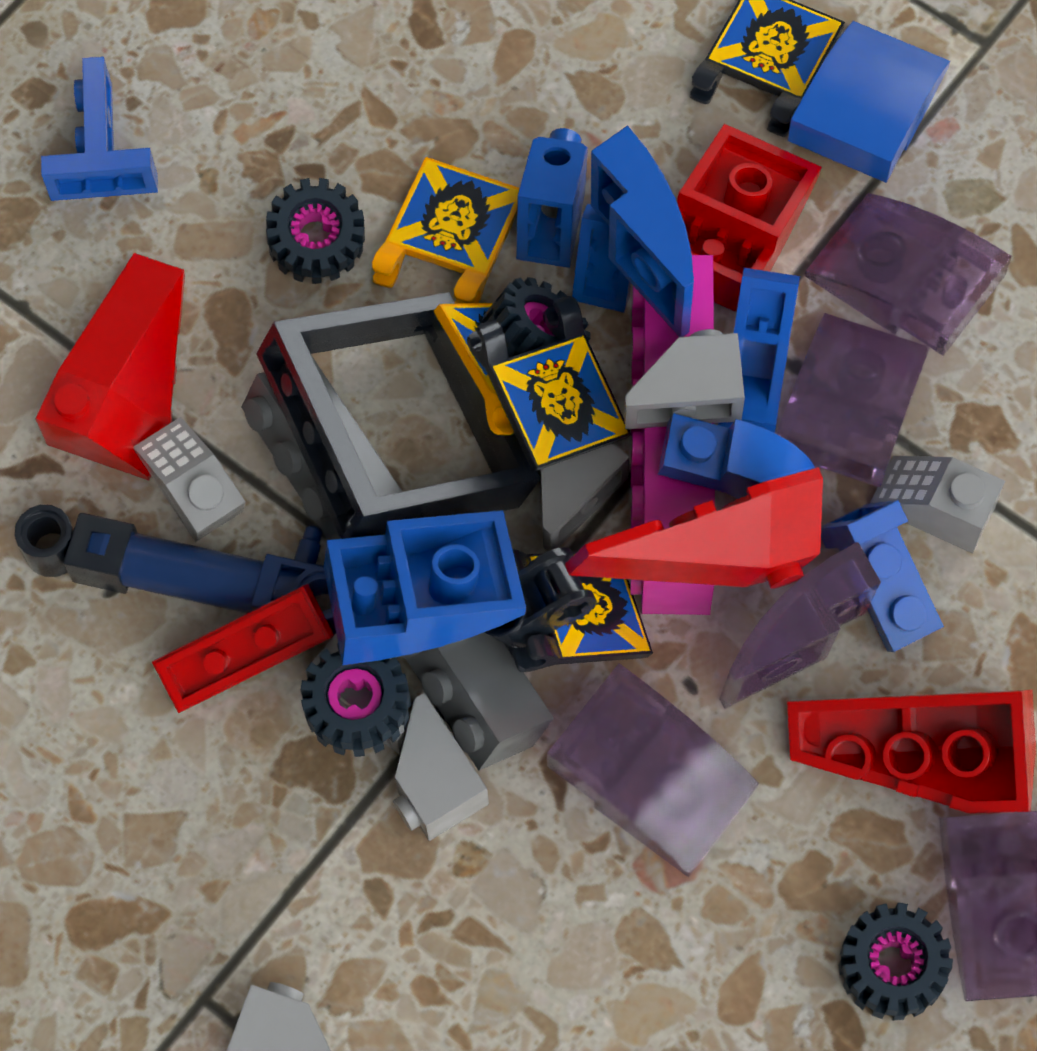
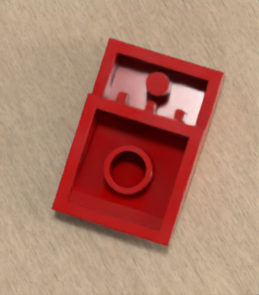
[677,123,822,312]

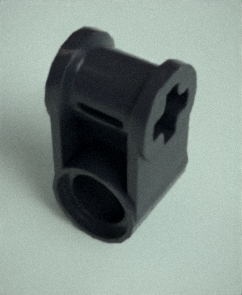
[484,547,597,648]

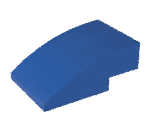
[788,21,950,183]
[591,125,694,337]
[324,510,526,665]

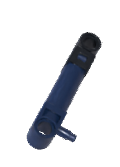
[14,505,336,638]

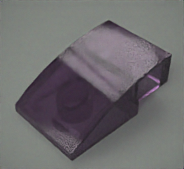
[805,193,1012,356]
[776,313,930,488]
[719,542,881,709]
[547,663,759,877]
[939,810,1037,1001]

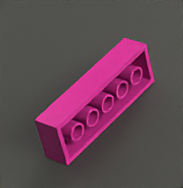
[630,255,715,615]

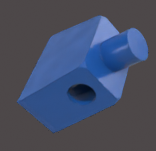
[516,128,588,268]

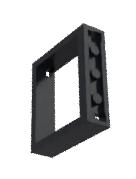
[256,292,541,539]

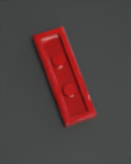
[152,583,334,713]

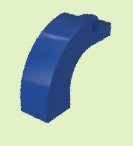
[718,268,800,433]
[658,413,815,499]

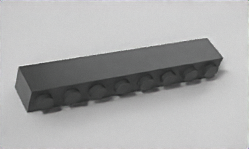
[241,357,554,771]

